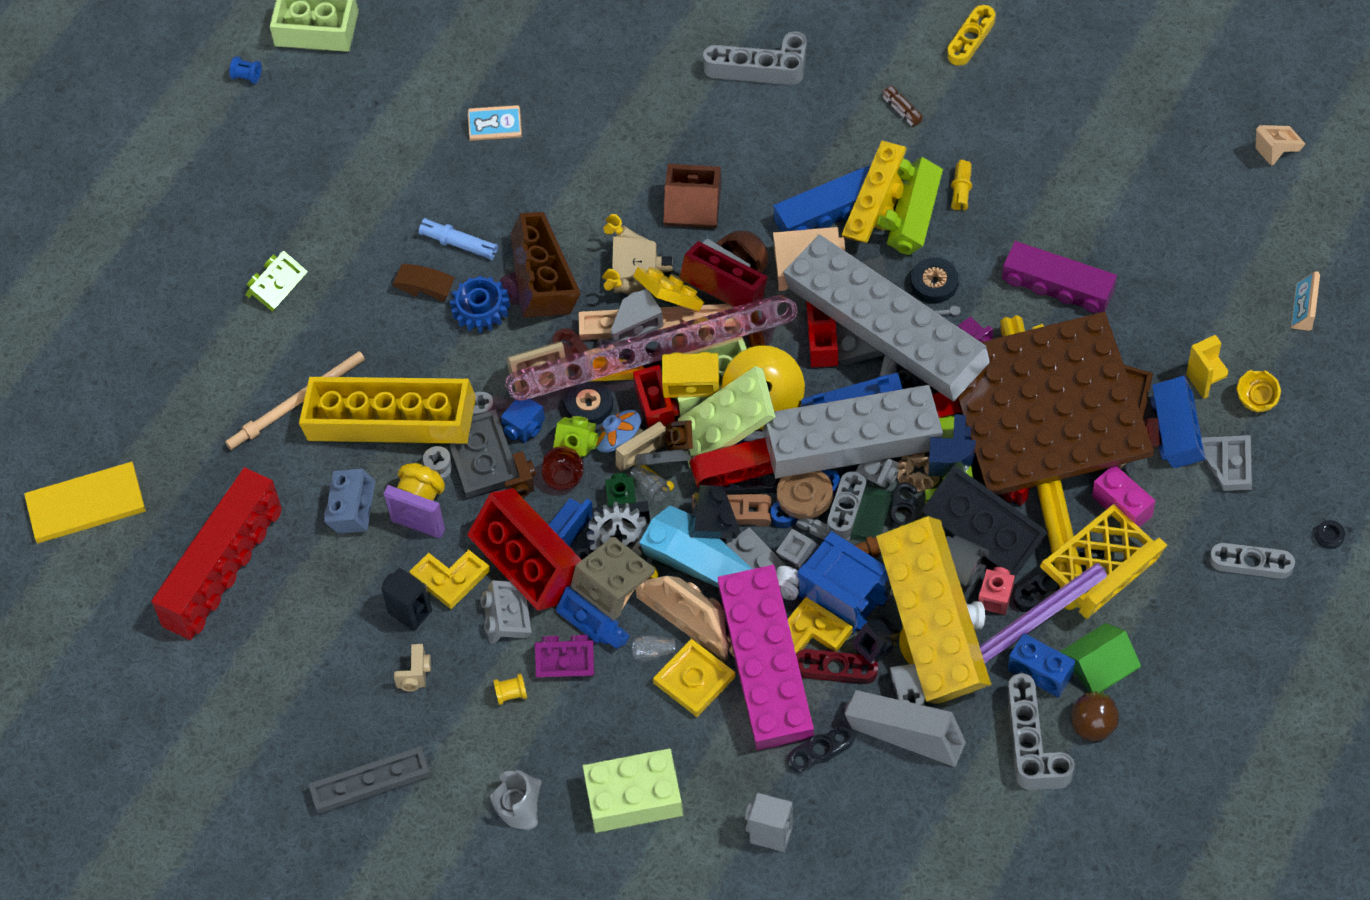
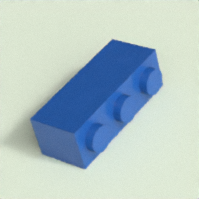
[1150,376,1206,468]

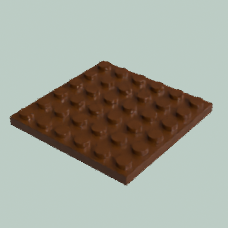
[957,311,1154,495]

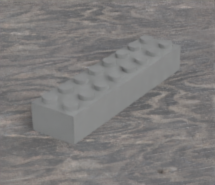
[783,234,990,402]

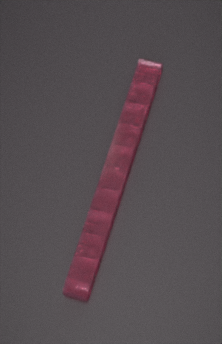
[505,295,797,401]

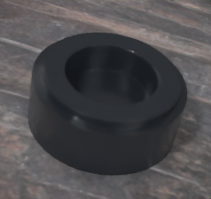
[1315,520,1345,549]

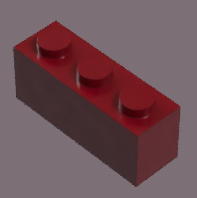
[679,241,768,315]

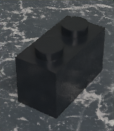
[381,567,433,631]

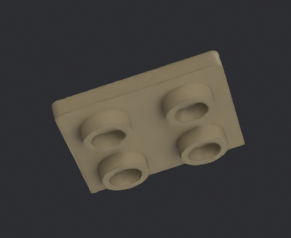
[571,537,655,621]

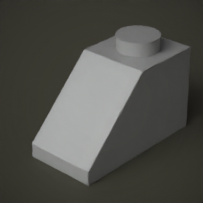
[611,289,664,343]

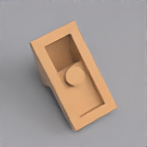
[1256,125,1305,166]

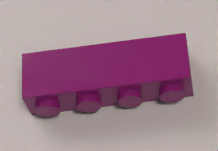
[1002,241,1117,313]

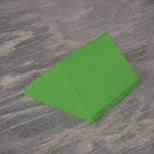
[1060,623,1141,692]

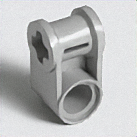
[890,663,925,706]

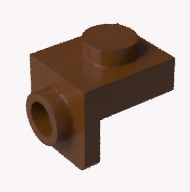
[504,451,536,498]

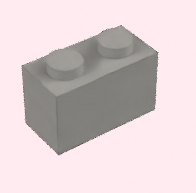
[745,793,793,852]

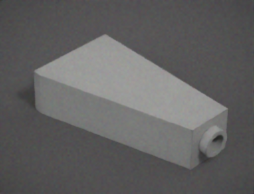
[845,690,966,767]

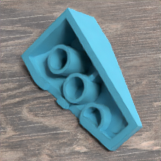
[639,505,752,587]

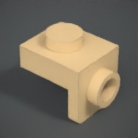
[394,644,431,691]

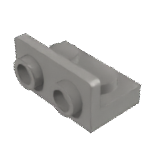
[480,581,532,644]

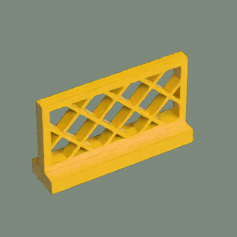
[1040,504,1167,619]

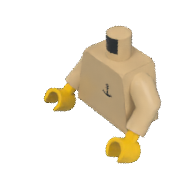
[602,214,673,295]

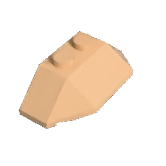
[636,576,728,662]

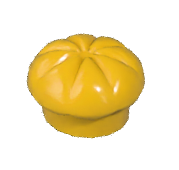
[397,463,445,501]

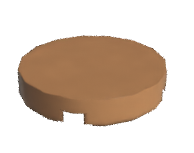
[777,471,833,519]

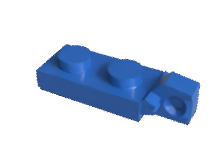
[556,585,630,649]

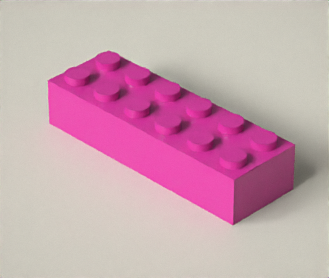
[717,565,814,751]

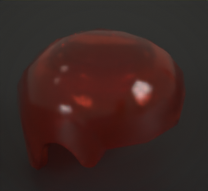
[542,446,584,492]

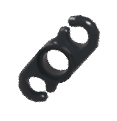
[890,482,917,531]
[787,725,855,773]

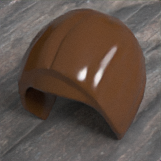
[1071,691,1119,741]

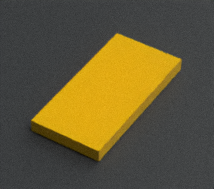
[24,462,146,544]

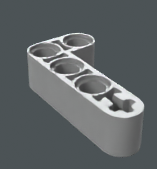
[703,32,806,85]
[1007,673,1074,790]

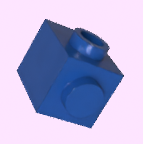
[501,393,545,443]

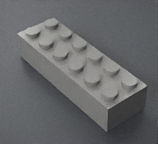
[763,385,943,478]

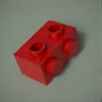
[633,365,679,429]

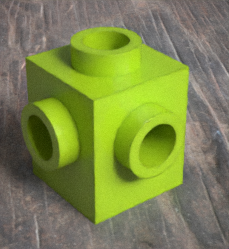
[553,416,598,458]

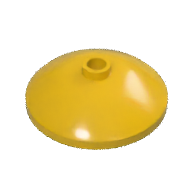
[721,346,805,429]

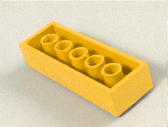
[299,377,476,444]
[876,516,991,704]

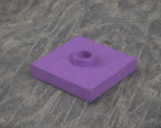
[384,485,445,538]

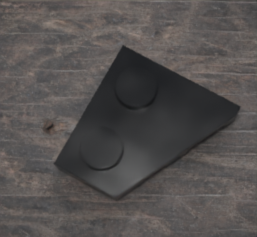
[689,485,741,539]

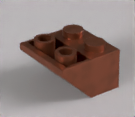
[664,164,722,229]

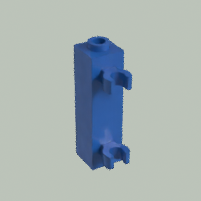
[801,372,902,407]

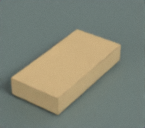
[616,422,666,472]

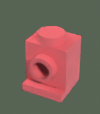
[978,567,1015,615]

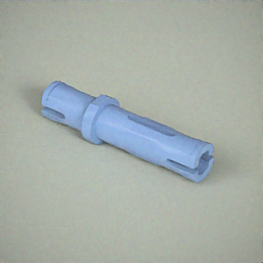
[419,218,498,261]

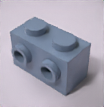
[324,469,376,533]

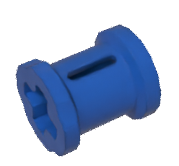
[229,56,262,84]

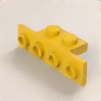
[842,141,907,244]

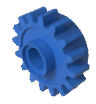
[450,276,510,333]

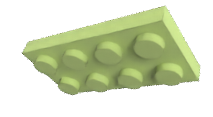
[678,366,775,467]

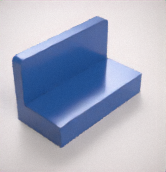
[549,498,593,546]

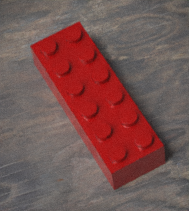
[151,467,282,640]

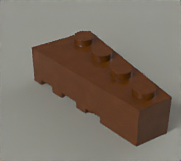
[510,212,581,318]

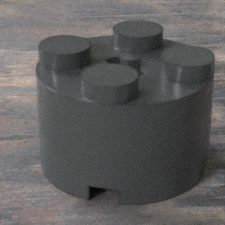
[946,536,989,601]

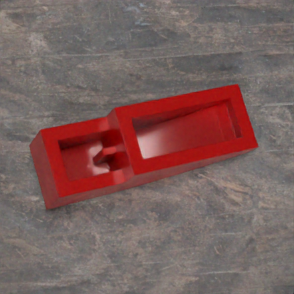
[806,301,838,368]

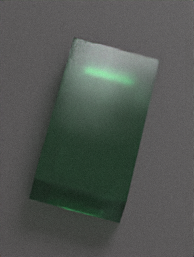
[851,486,893,541]

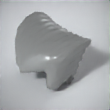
[489,770,542,830]

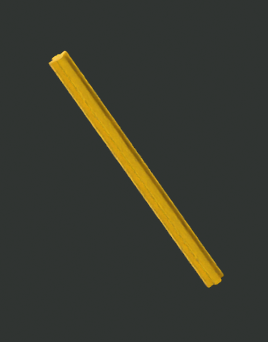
[1000,315,1087,610]

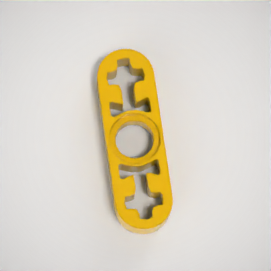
[947,5,995,66]

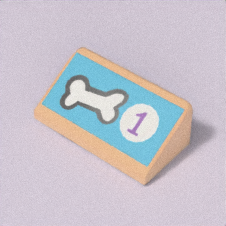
[468,105,522,141]
[1291,271,1320,331]

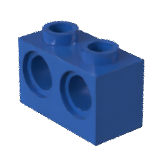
[1008,633,1075,698]

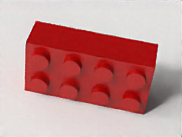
[467,488,582,611]

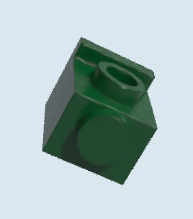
[605,473,636,506]

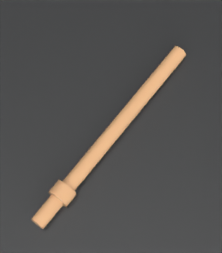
[225,351,365,450]

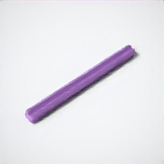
[980,563,1107,663]

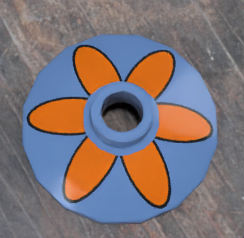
[596,410,641,453]

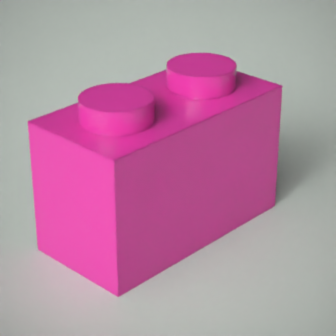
[1092,466,1156,528]

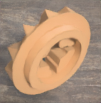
[897,452,940,492]

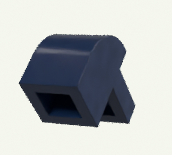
[928,414,976,477]

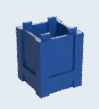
[797,531,889,634]

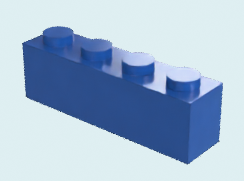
[773,166,870,232]

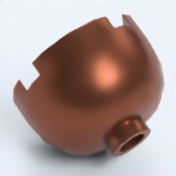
[716,231,768,273]

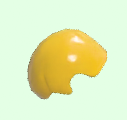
[1237,370,1281,412]

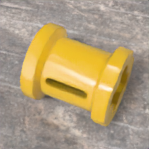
[493,673,527,705]

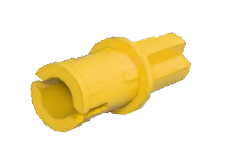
[951,160,972,211]

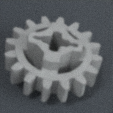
[587,502,648,555]

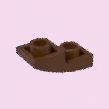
[392,264,455,302]
[665,420,693,451]

